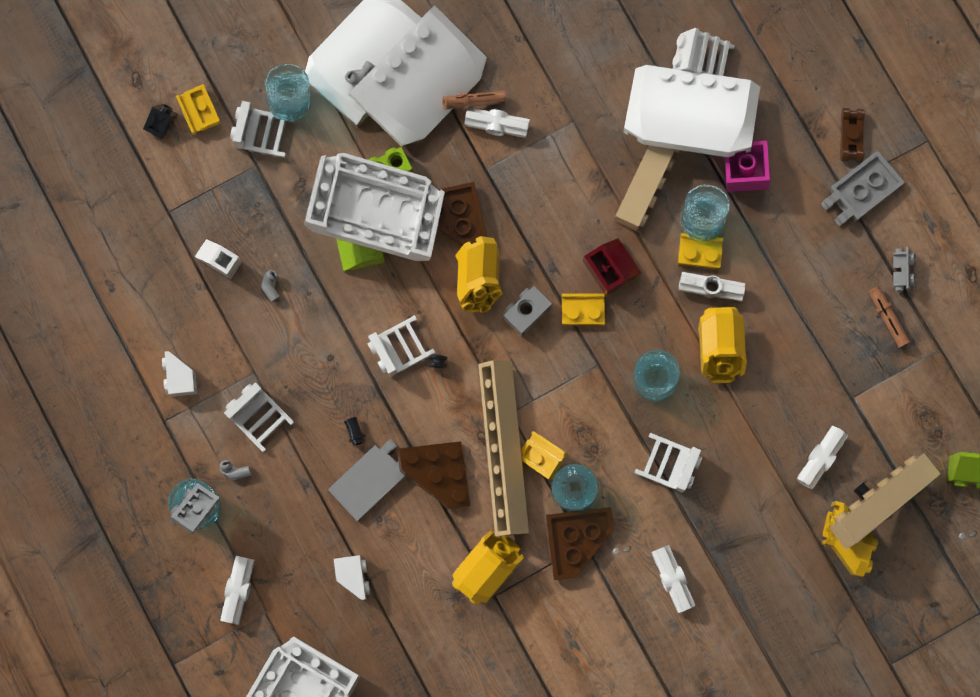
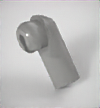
[345,61,375,84]
[261,270,280,303]
[219,460,252,481]

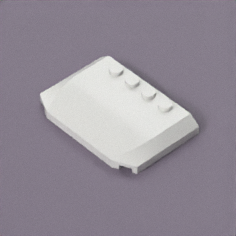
[303,0,421,127]
[348,5,487,147]
[624,65,760,157]
[304,153,444,261]
[246,637,360,697]

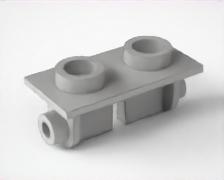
[893,247,916,293]

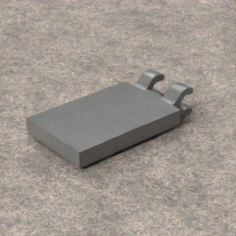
[820,150,905,227]
[328,439,405,521]

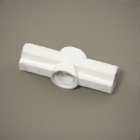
[464,107,530,138]
[678,272,745,302]
[796,426,848,490]
[651,545,695,613]
[220,556,255,625]

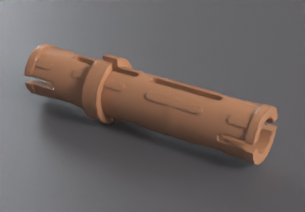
[442,90,506,110]
[868,285,911,348]

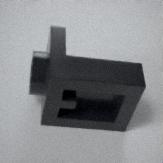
[143,104,178,139]

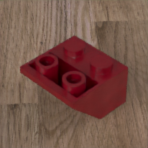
[583,238,642,296]

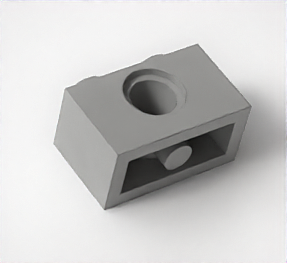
[503,286,552,337]

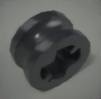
[428,355,448,369]

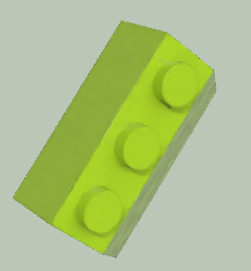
[336,239,385,272]
[947,452,980,489]

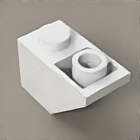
[195,239,242,279]
[162,351,198,397]
[334,555,370,600]

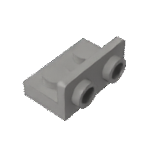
[169,483,219,535]

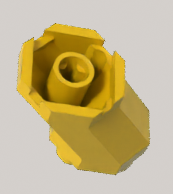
[455,236,503,313]
[698,307,747,383]
[822,501,878,577]
[452,530,524,605]

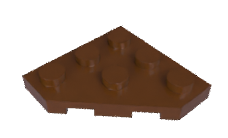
[437,182,487,245]
[397,441,470,509]
[546,507,614,580]

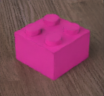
[724,140,770,192]

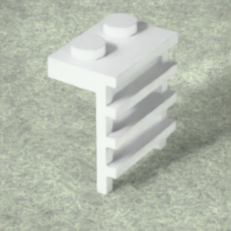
[672,28,735,76]
[230,101,294,158]
[367,315,435,378]
[224,382,294,452]
[634,433,702,493]

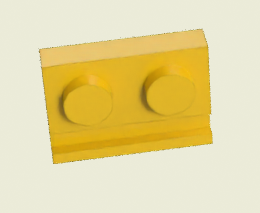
[176,84,221,135]
[677,233,723,269]
[562,294,605,325]
[521,431,568,480]

